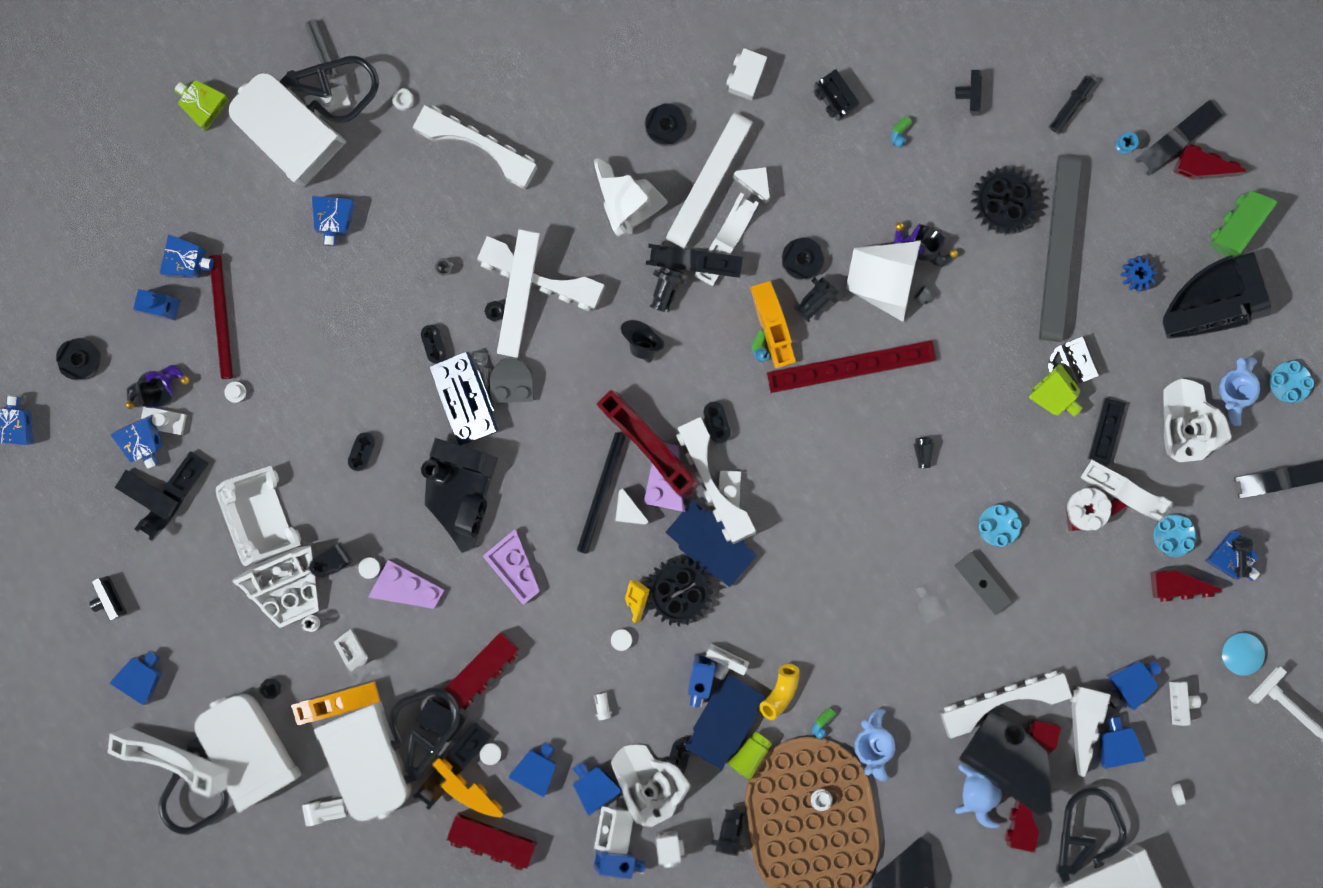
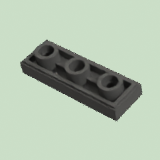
[954,552,1012,615]

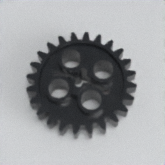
[970,166,1040,235]
[645,557,713,627]

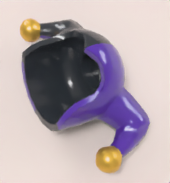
[894,222,958,267]
[125,365,190,409]

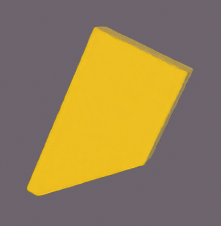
[625,579,650,624]

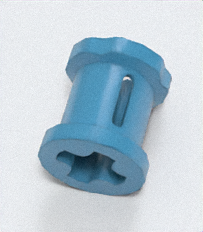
[1115,132,1139,154]

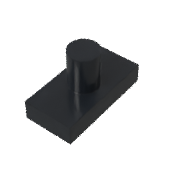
[955,70,982,116]
[89,576,127,620]

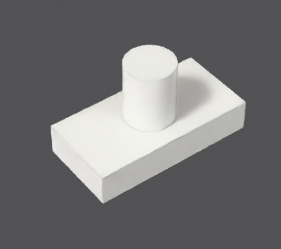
[304,85,351,116]
[141,407,187,436]
[719,471,741,508]
[334,629,368,671]
[705,644,749,680]
[1169,681,1201,726]

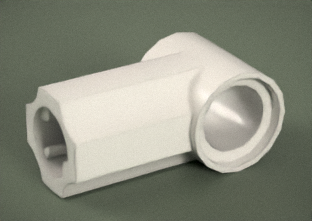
[302,798,347,826]

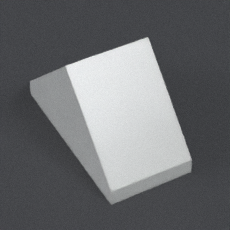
[733,167,770,203]
[615,488,648,525]

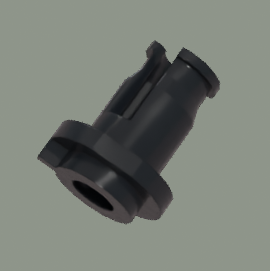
[650,266,688,312]
[794,277,839,322]
[711,809,745,856]

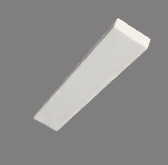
[497,229,540,358]

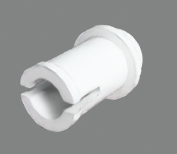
[301,615,320,632]
[593,693,612,720]

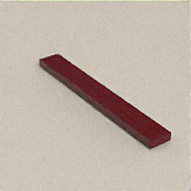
[766,340,936,394]

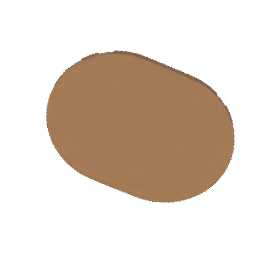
[745,737,880,888]

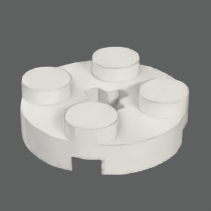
[1067,488,1111,531]

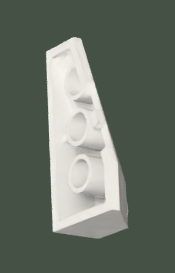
[1070,686,1110,777]

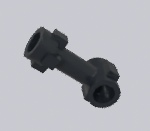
[1231,537,1253,577]

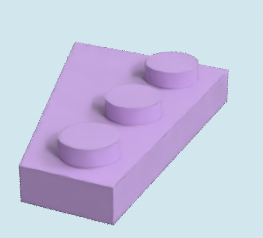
[644,443,685,512]
[483,529,540,605]
[368,560,445,609]

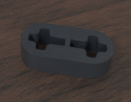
[421,325,447,364]
[348,432,376,471]
[668,738,691,775]

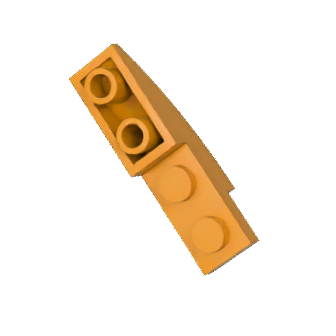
[750,281,796,368]
[292,681,381,725]
[431,758,504,818]

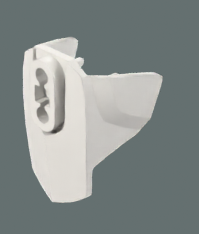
[594,158,668,237]
[1163,379,1231,462]
[611,745,689,827]

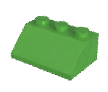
[1209,191,1277,257]

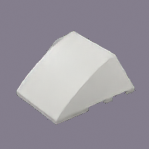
[846,240,921,322]
[232,546,319,628]

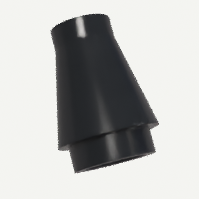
[913,437,935,469]

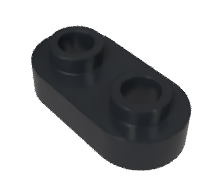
[703,401,730,443]

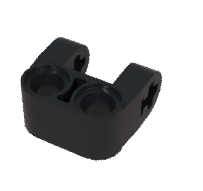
[309,542,353,578]

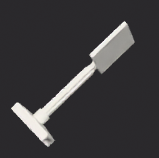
[1248,666,1323,743]

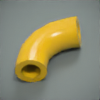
[760,664,800,720]

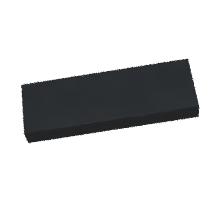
[1088,398,1126,465]
[114,470,179,521]

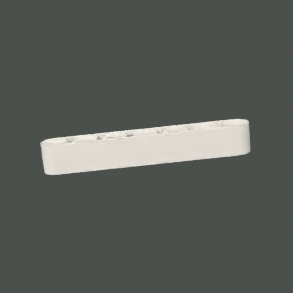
[666,112,753,248]

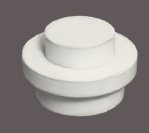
[225,382,246,403]
[811,789,832,811]

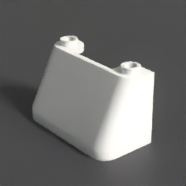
[216,466,301,566]

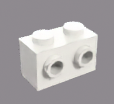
[726,48,767,101]
[594,806,633,854]
[656,830,684,867]

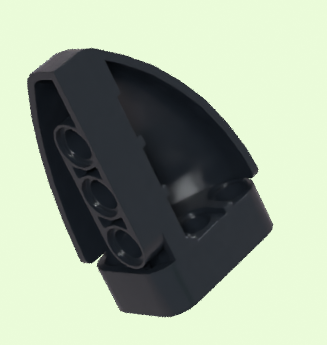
[1163,252,1271,339]

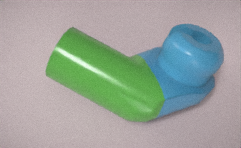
[891,116,912,148]
[751,330,770,362]
[811,708,835,739]

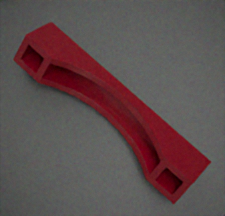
[596,390,701,498]
[1004,719,1061,853]

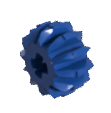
[1120,256,1158,292]

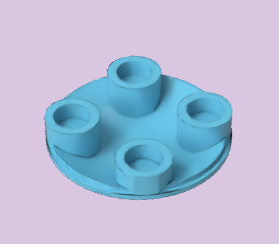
[1270,361,1314,403]
[978,504,1022,547]
[1153,515,1196,557]
[1222,633,1265,676]

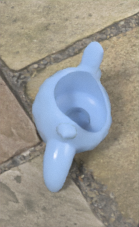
[1219,357,1260,427]
[854,709,896,781]
[955,763,1002,828]

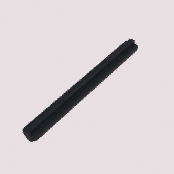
[577,432,626,554]

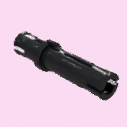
[1049,75,1096,134]

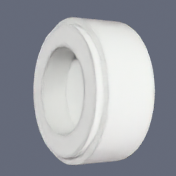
[392,89,414,111]
[358,557,381,579]
[611,629,632,651]
[480,743,502,765]
[1171,783,1186,806]

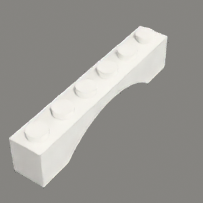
[413,105,537,190]
[477,236,605,312]
[676,417,756,544]
[940,670,1072,738]
[108,726,228,797]

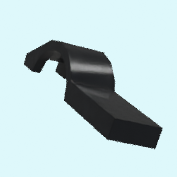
[1135,99,1223,175]
[646,244,743,278]
[134,451,209,542]
[1234,460,1323,499]
[413,722,492,810]

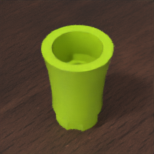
[727,732,772,781]

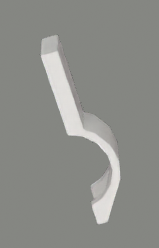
[694,193,759,286]
[1080,460,1173,522]

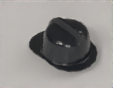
[621,320,665,363]

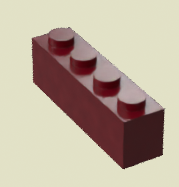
[443,631,519,710]
[447,813,537,871]

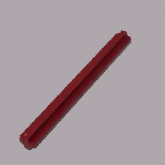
[209,255,233,380]

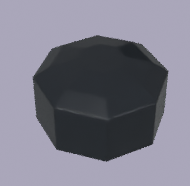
[484,300,504,322]
[260,678,282,699]

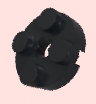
[645,103,687,146]
[781,237,824,280]
[56,338,101,380]

